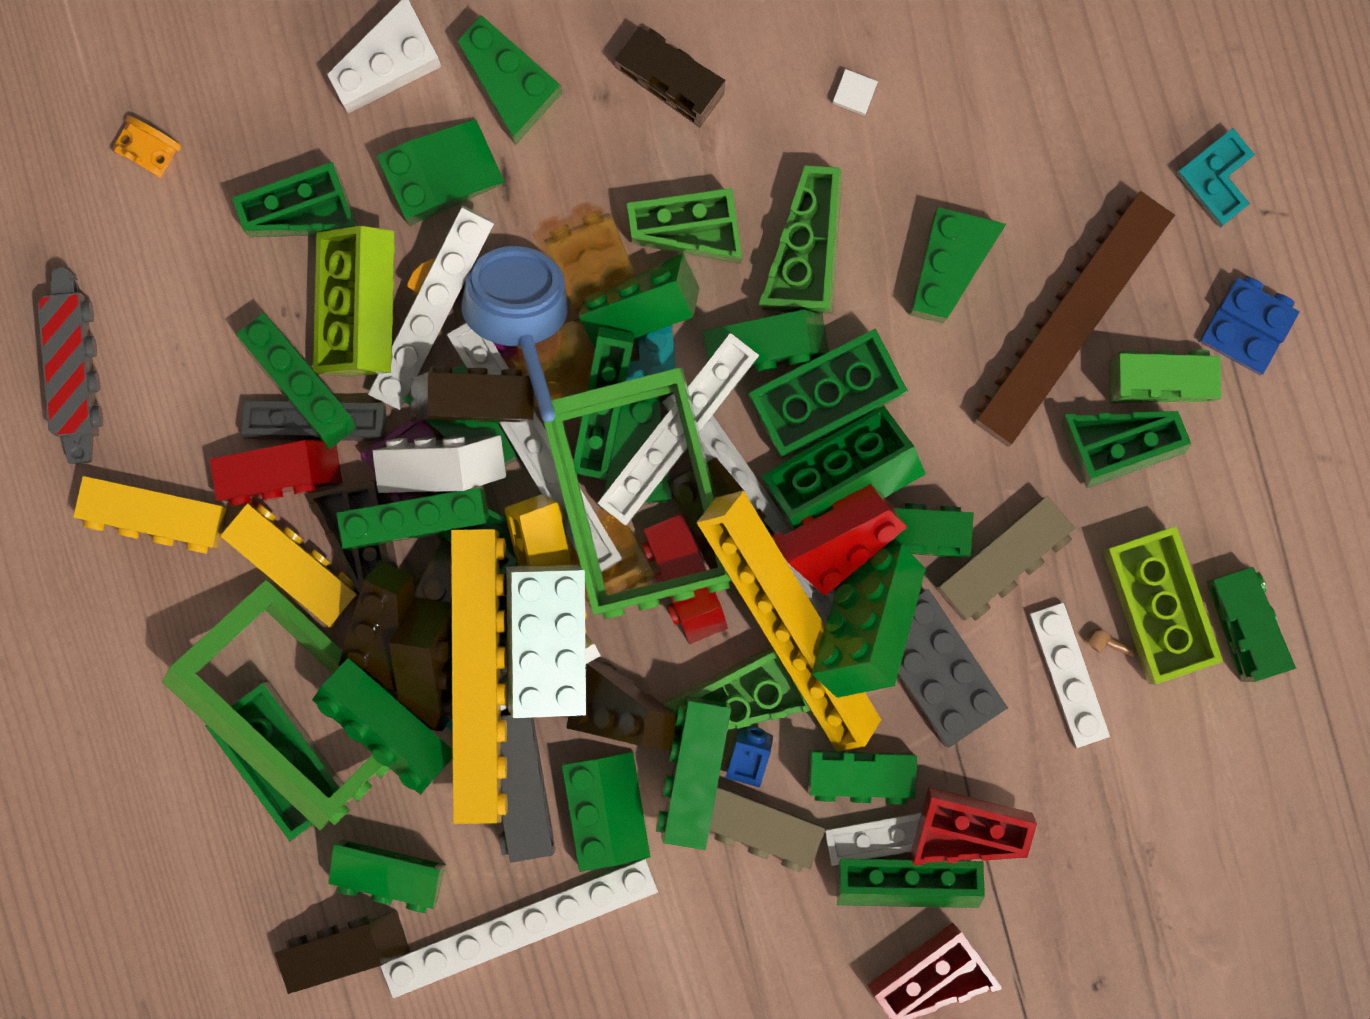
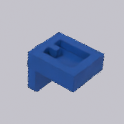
[726,727,773,788]

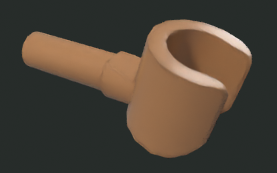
[1084,629,1136,657]

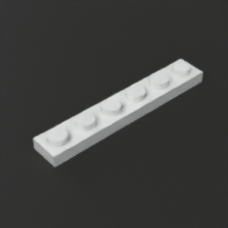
[368,205,494,410]
[597,333,759,526]

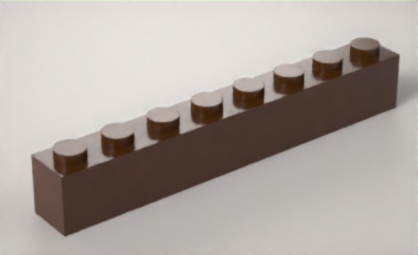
[974,191,1175,447]

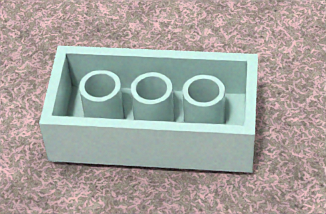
[506,565,586,718]

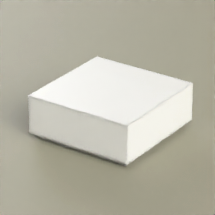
[832,69,878,116]

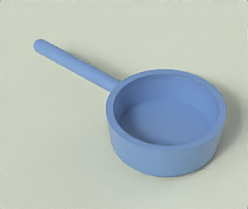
[461,246,568,422]

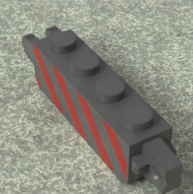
[37,266,103,464]

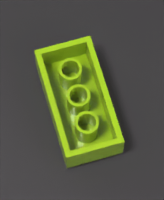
[313,226,395,377]
[1102,526,1224,685]

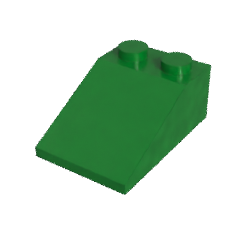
[376,119,505,226]

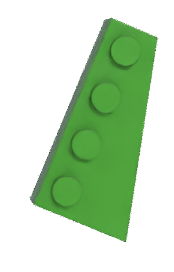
[759,166,843,314]
[662,646,812,741]

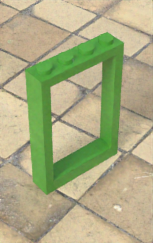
[544,367,732,619]
[162,580,390,831]

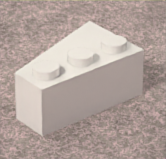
[327,0,442,114]
[372,435,506,493]

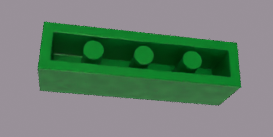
[236,312,357,450]
[573,326,634,479]
[337,487,490,550]
[312,658,453,795]
[656,696,731,850]
[836,859,985,908]

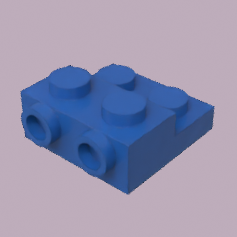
[1199,276,1300,376]

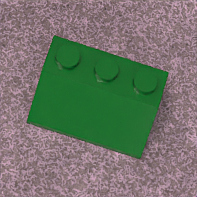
[562,752,651,872]
[328,840,446,913]

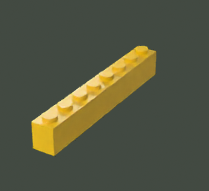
[697,490,882,751]
[451,529,508,824]

